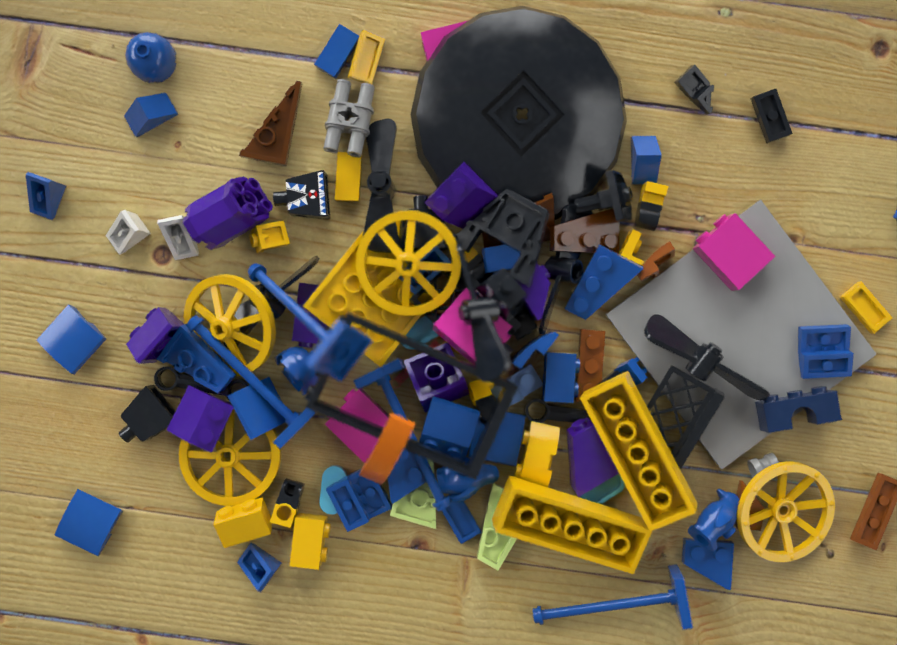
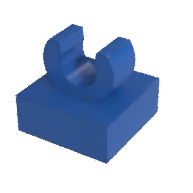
[614,357,648,385]

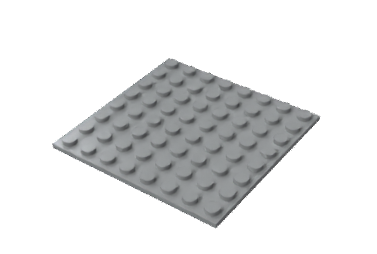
[605,200,877,470]

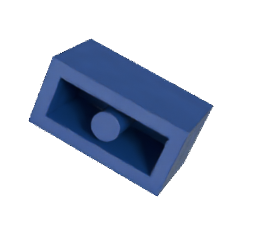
[542,352,580,403]

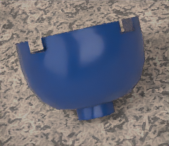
[125,32,176,83]
[274,346,319,396]

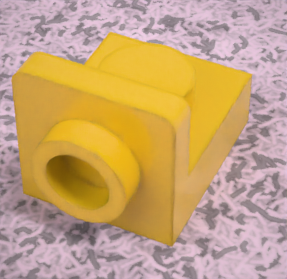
[249,220,290,254]
[619,229,644,266]

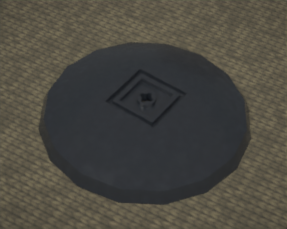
[410,6,627,220]

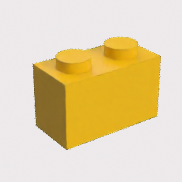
[213,497,272,548]
[290,513,331,570]

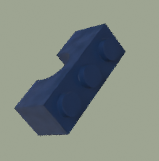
[755,386,842,433]

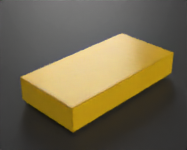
[347,30,385,85]
[335,152,362,202]
[840,281,893,334]

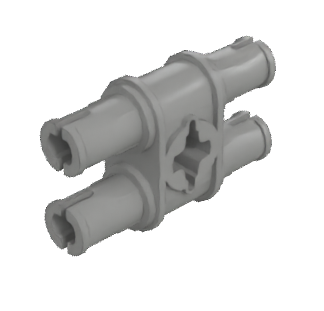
[323,79,375,157]

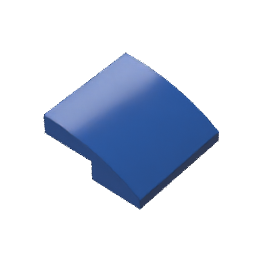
[37,304,106,375]
[798,324,854,379]
[510,332,559,369]
[228,377,286,440]
[468,412,526,467]
[326,468,392,532]
[54,489,123,557]

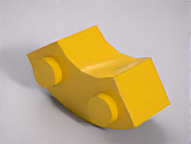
[514,421,560,487]

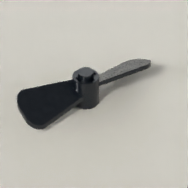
[362,119,400,253]
[539,204,594,335]
[456,244,510,382]
[223,255,320,351]
[644,314,770,401]

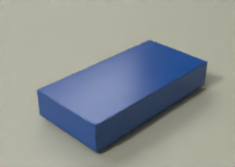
[314,24,359,79]
[442,494,482,544]

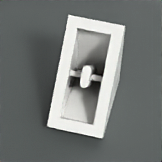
[106,210,151,255]
[157,215,199,260]

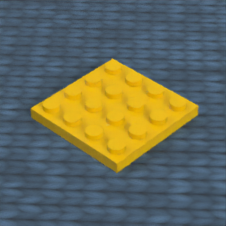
[302,230,434,367]

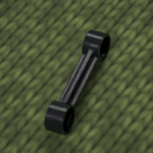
[154,366,250,401]
[524,398,593,423]

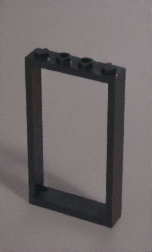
[304,311,518,480]

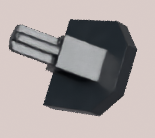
[574,170,633,222]

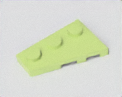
[390,459,436,529]
[477,483,517,571]

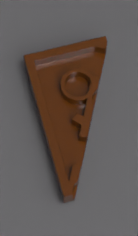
[239,81,303,166]

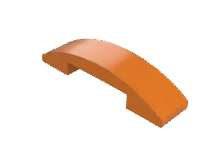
[359,413,415,485]

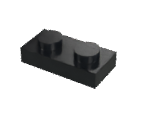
[751,89,793,144]

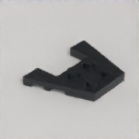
[453,189,550,288]

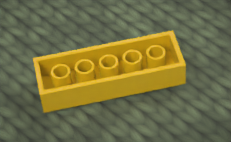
[580,371,697,531]
[492,475,652,574]

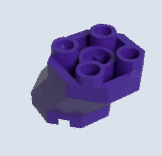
[183,176,273,250]

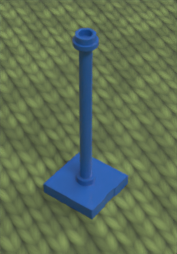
[248,263,373,381]
[186,315,316,449]
[353,358,451,511]
[533,564,693,630]

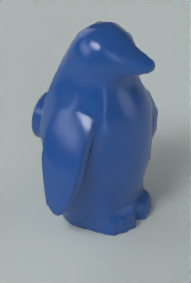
[437,457,499,502]
[688,489,739,552]

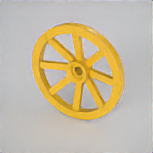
[356,210,461,316]
[184,274,276,376]
[179,408,281,506]
[737,461,835,562]

